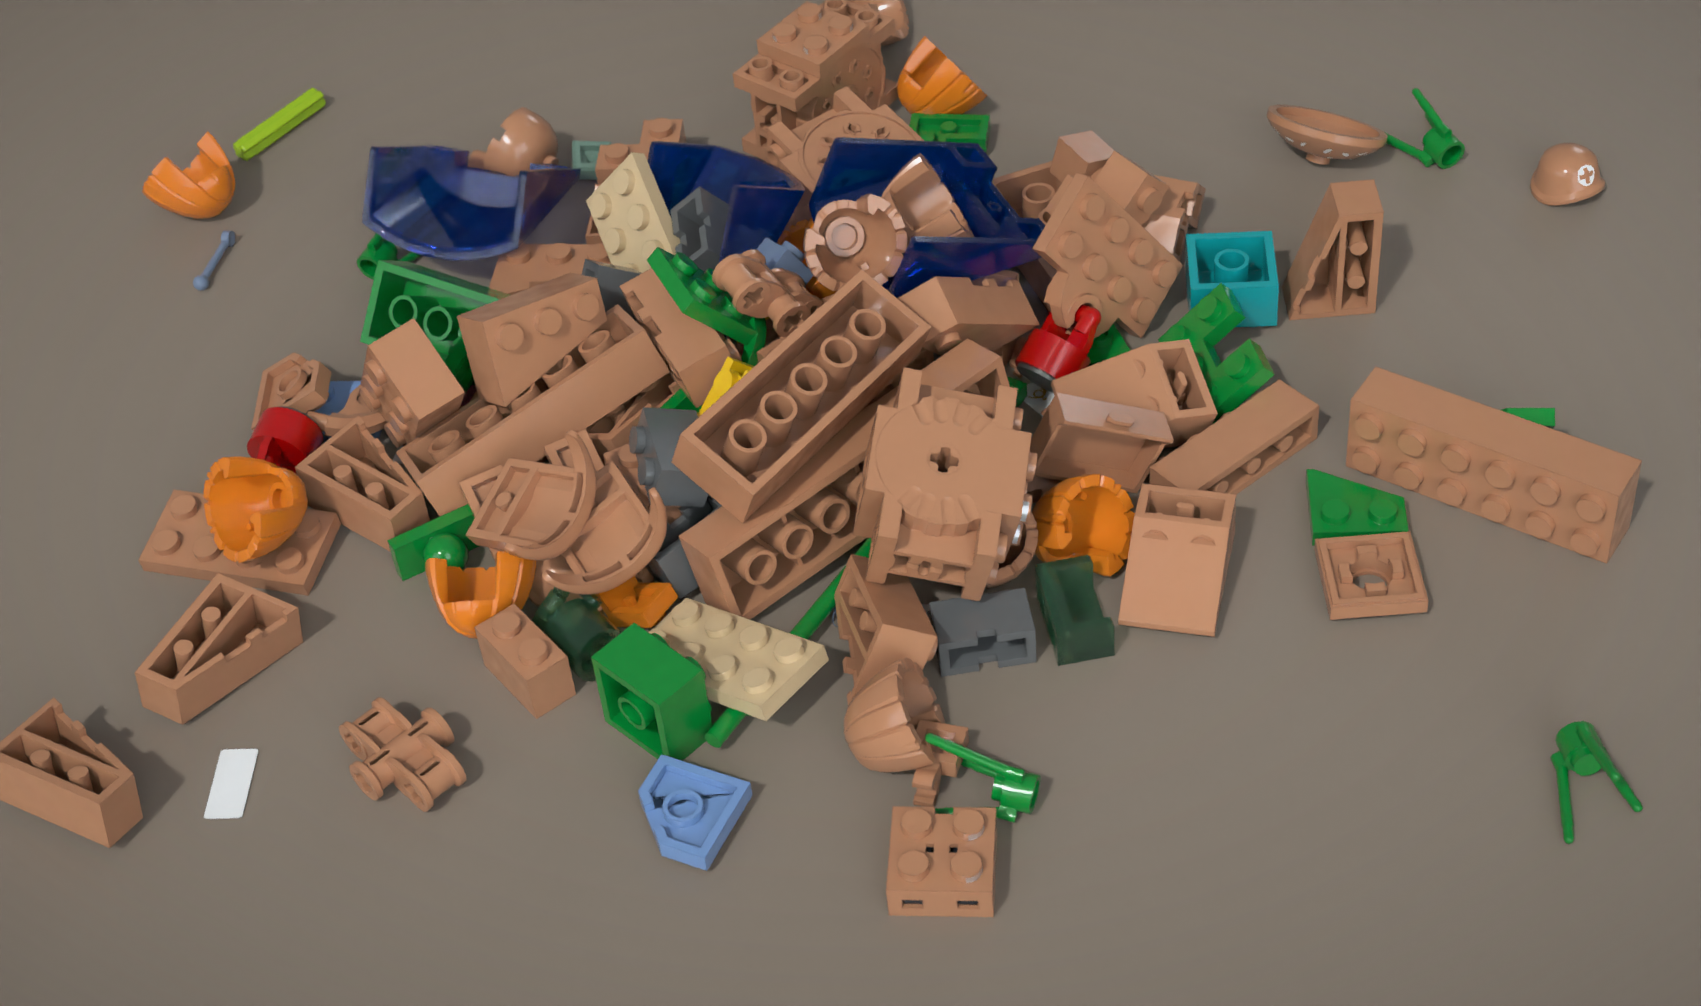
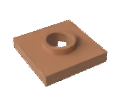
[1314,531,1428,620]

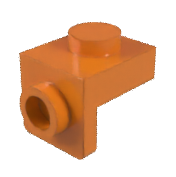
[593,576,678,628]

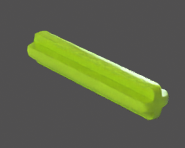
[233,88,326,161]

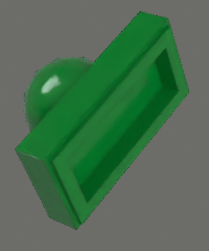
[387,504,480,581]

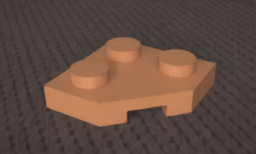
[251,352,332,431]

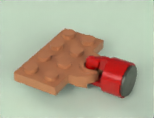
[1015,173,1183,394]
[138,406,341,596]

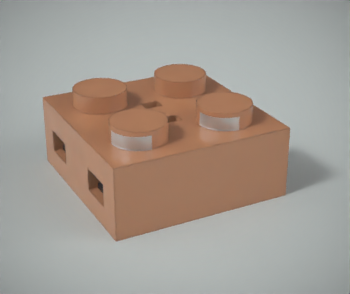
[886,806,998,917]

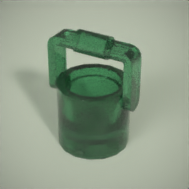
[532,587,622,681]

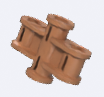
[712,249,824,337]
[339,697,467,812]

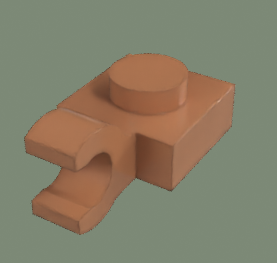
[912,719,969,807]

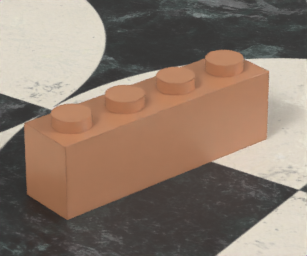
[1150,379,1319,495]

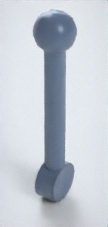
[193,230,235,291]

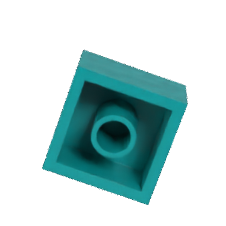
[1185,231,1279,327]

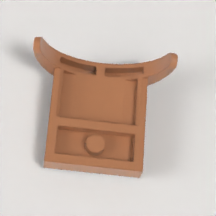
[466,430,596,560]
[542,460,667,595]

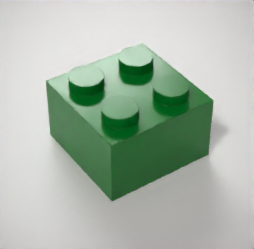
[591,623,713,761]

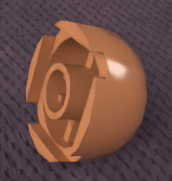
[484,107,559,188]

